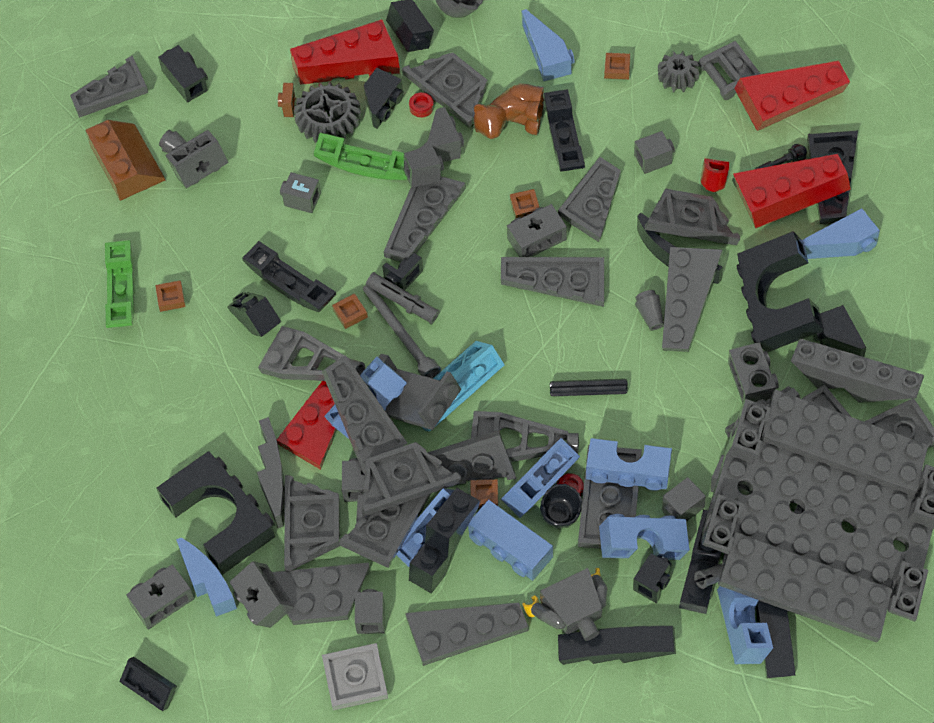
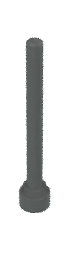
[363,285,441,379]

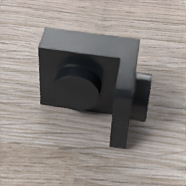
[382,253,423,290]

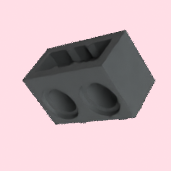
[728,342,779,403]

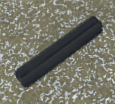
[550,378,628,396]

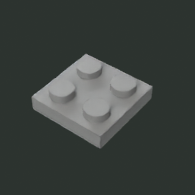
[322,643,388,710]

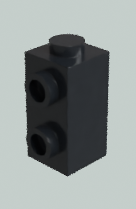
[386,0,434,52]
[158,45,208,103]

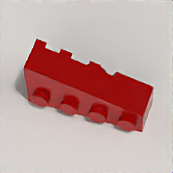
[290,19,400,85]
[734,61,850,131]
[733,154,851,228]

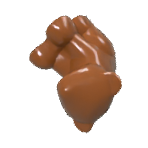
[474,83,544,139]

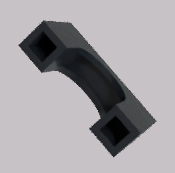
[736,231,824,352]
[156,451,275,575]

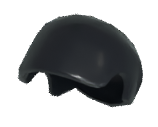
[540,484,582,529]

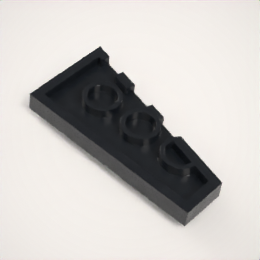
[807,130,858,224]

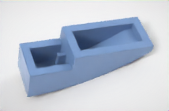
[176,538,237,617]

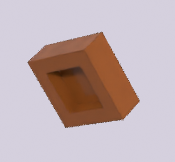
[604,53,630,80]
[278,83,296,117]
[510,189,540,219]
[155,280,185,312]
[332,293,368,329]
[470,479,498,509]

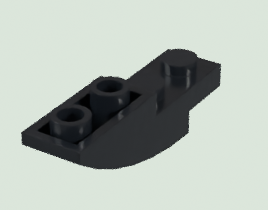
[679,509,722,614]

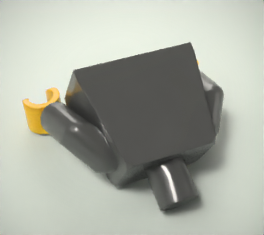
[522,568,608,641]

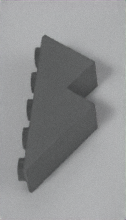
[791,339,924,403]

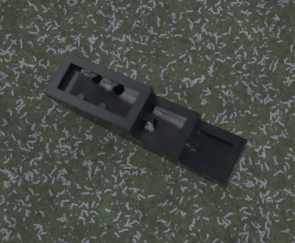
[756,600,796,678]
[558,626,676,665]

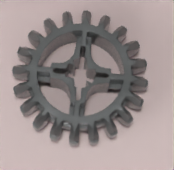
[294,81,361,143]

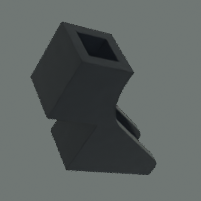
[409,488,480,594]

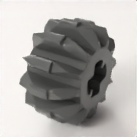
[658,51,699,93]

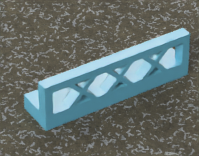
[423,341,504,432]

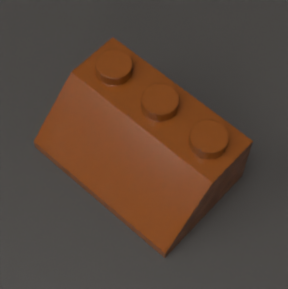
[85,120,165,201]

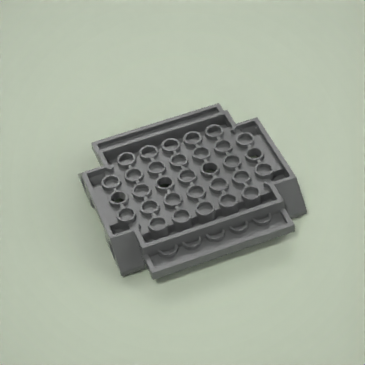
[702,390,934,643]

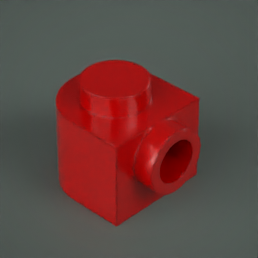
[701,158,729,192]

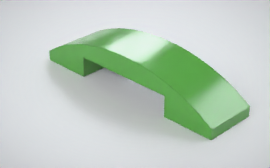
[314,133,408,180]
[105,240,134,328]

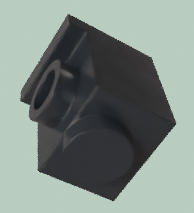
[633,553,672,604]

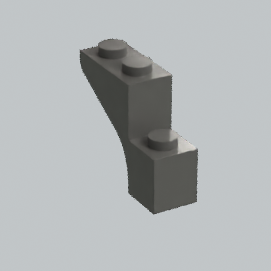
[404,107,464,188]

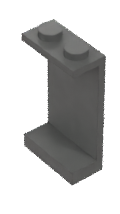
[366,354,462,430]

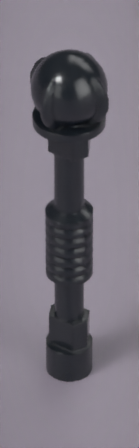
[732,144,807,188]

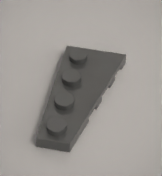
[662,247,723,352]
[405,603,528,666]

